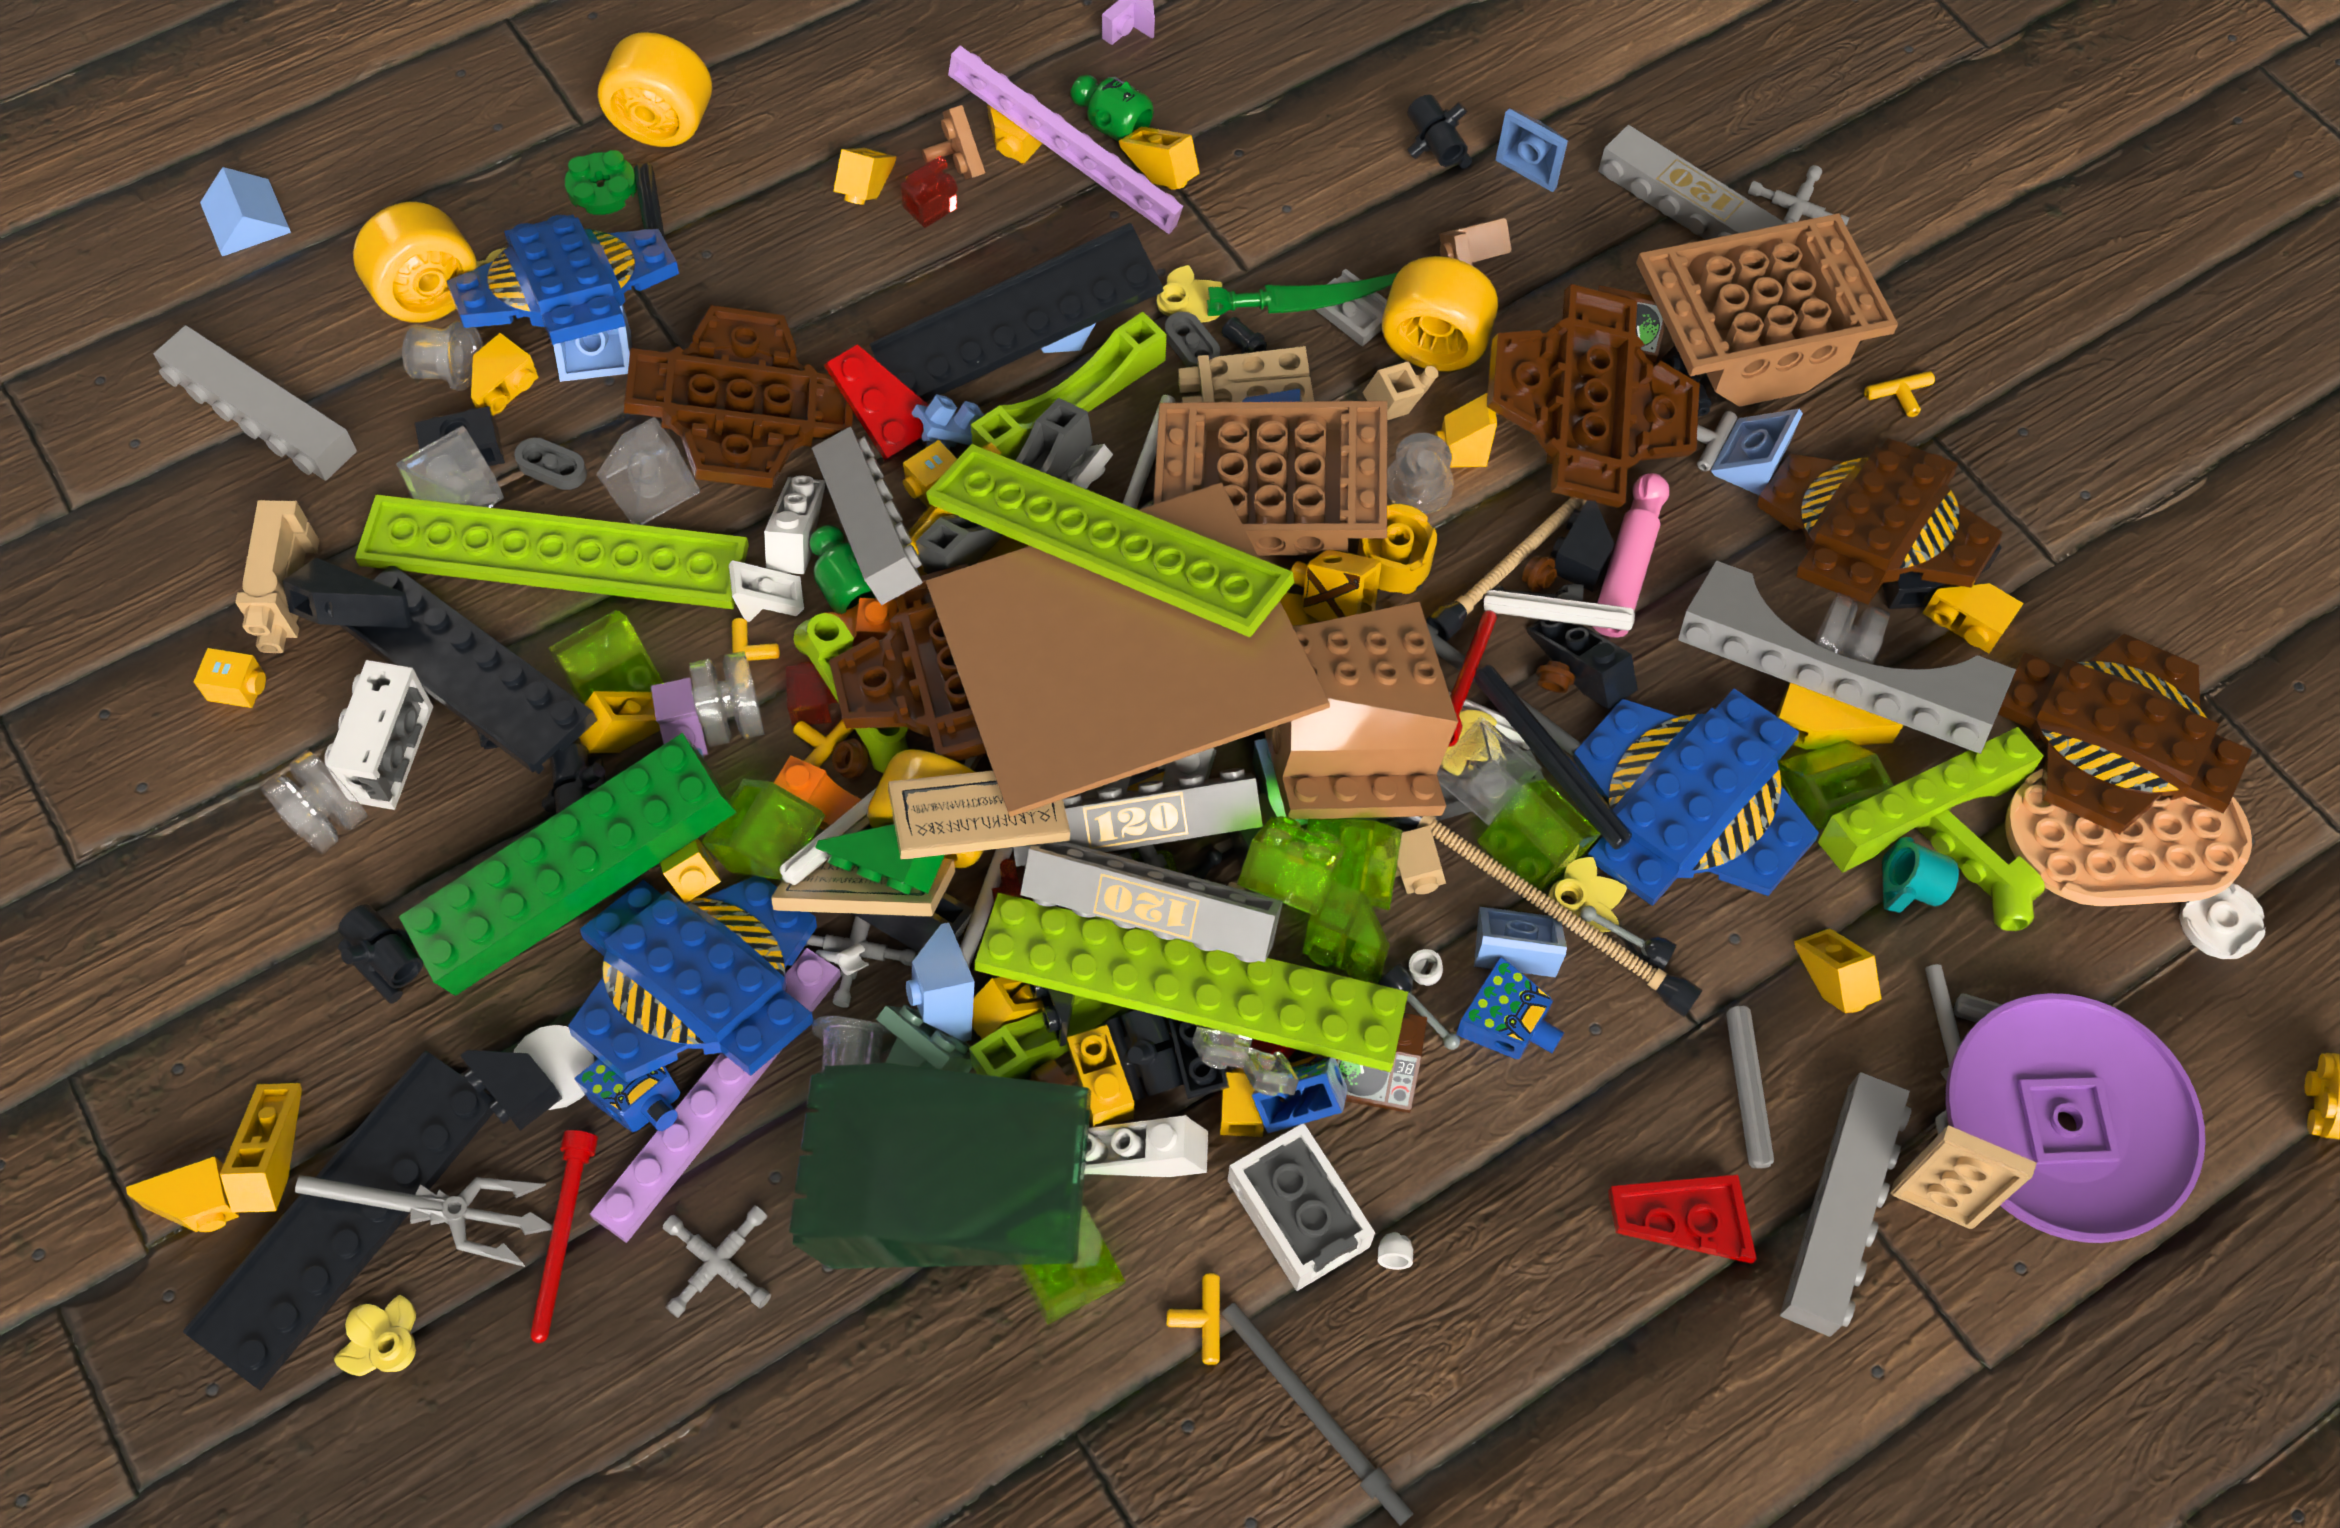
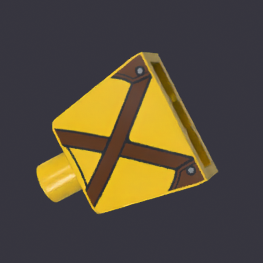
[1291,550,1382,622]

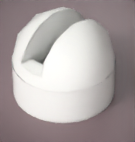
[1409,949,1443,986]
[1378,1232,1413,1270]

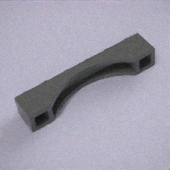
[916,398,1093,574]

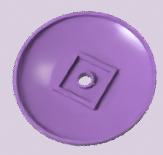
[1946,993,2205,1243]

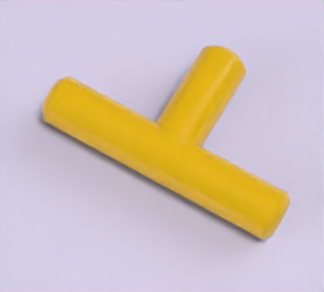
[1864,371,1935,417]
[732,618,780,690]
[793,719,855,767]
[1167,1273,1220,1365]

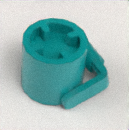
[1882,837,1959,913]

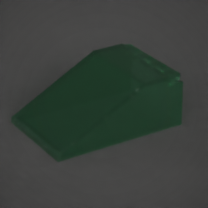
[789,1063,1092,1269]

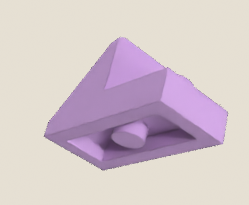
[1102,0,1155,45]
[651,678,708,756]

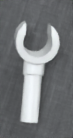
[816,943,869,975]

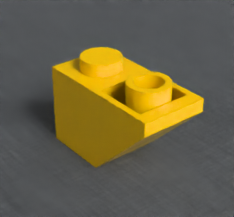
[471,333,538,416]
[1922,583,2024,654]
[1067,1025,1134,1127]

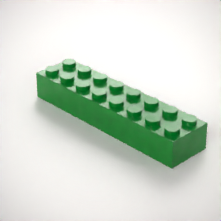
[399,733,737,996]

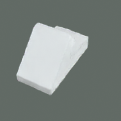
[729,560,804,622]

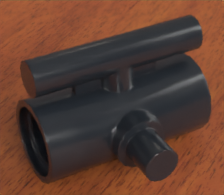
[1407,94,1472,168]
[542,743,606,814]
[338,904,423,1004]
[1103,1010,1184,1101]

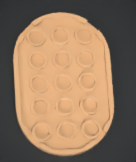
[2005,769,2252,906]

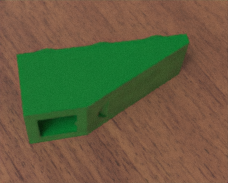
[815,824,945,895]

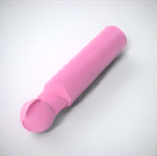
[1592,473,1669,638]

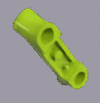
[793,613,909,773]
[1915,807,2045,931]

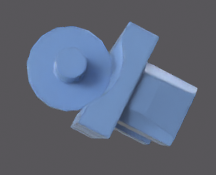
[912,394,984,450]

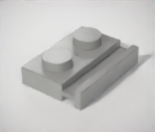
[1314,269,1387,347]

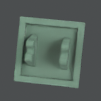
[876,1005,972,1084]

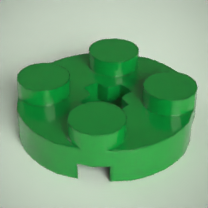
[565,150,637,215]

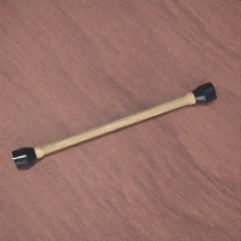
[1426,497,1587,641]
[1390,816,1703,1017]

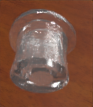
[402,321,483,391]
[1387,433,1454,514]
[812,1016,892,1092]

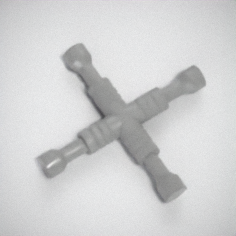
[1748,165,1850,225]
[804,917,917,1007]
[662,1205,771,1318]

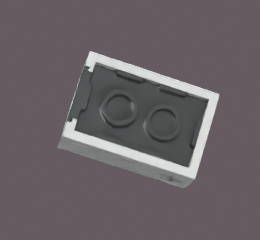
[325,660,433,810]
[1228,1123,1375,1291]

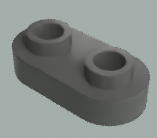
[1165,312,1220,367]
[514,438,587,490]

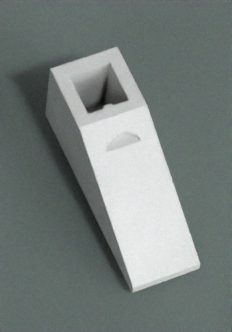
[764,475,825,574]
[1069,1115,1208,1177]

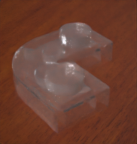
[1192,1027,1299,1096]

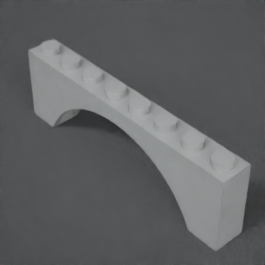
[1678,561,2016,754]

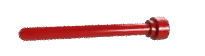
[1448,610,1497,747]
[530,1130,598,1343]

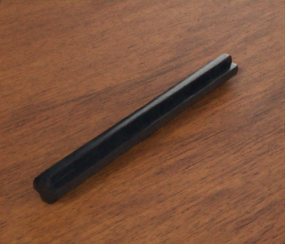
[1474,665,1632,850]

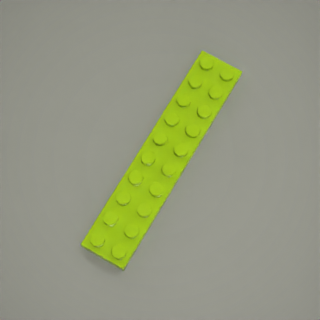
[926,444,1294,637]
[355,495,749,609]
[975,893,1408,1072]

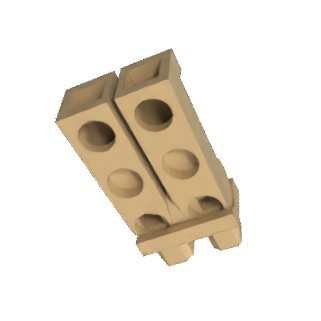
[1178,346,1314,403]
[235,500,320,653]

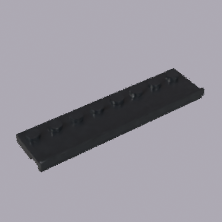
[869,223,1164,402]
[339,566,597,774]
[183,1050,494,1391]

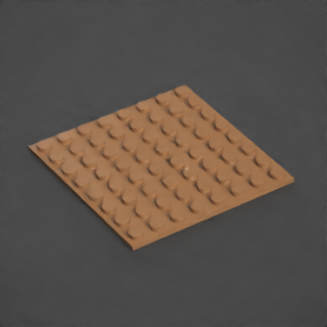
[926,482,1331,817]

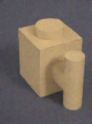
[1363,361,1438,420]
[1366,825,1446,896]

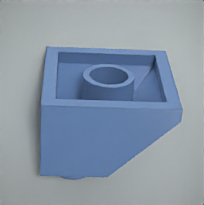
[1495,108,1568,192]

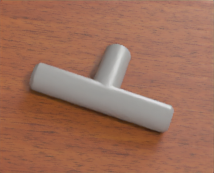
[1697,411,1737,471]

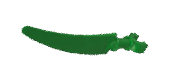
[1207,273,1398,316]

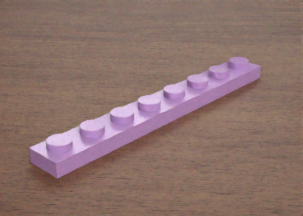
[948,46,1183,234]
[590,948,841,1243]

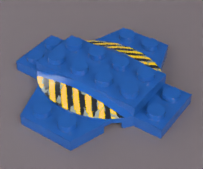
[447,214,679,345]
[1573,689,1819,906]
[568,874,817,1083]

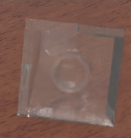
[597,417,700,525]
[396,426,504,508]
[1437,715,1542,826]

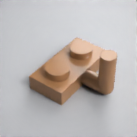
[922,105,985,180]

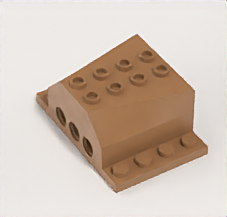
[1636,213,1898,407]
[1154,401,1387,571]
[1264,602,1458,820]

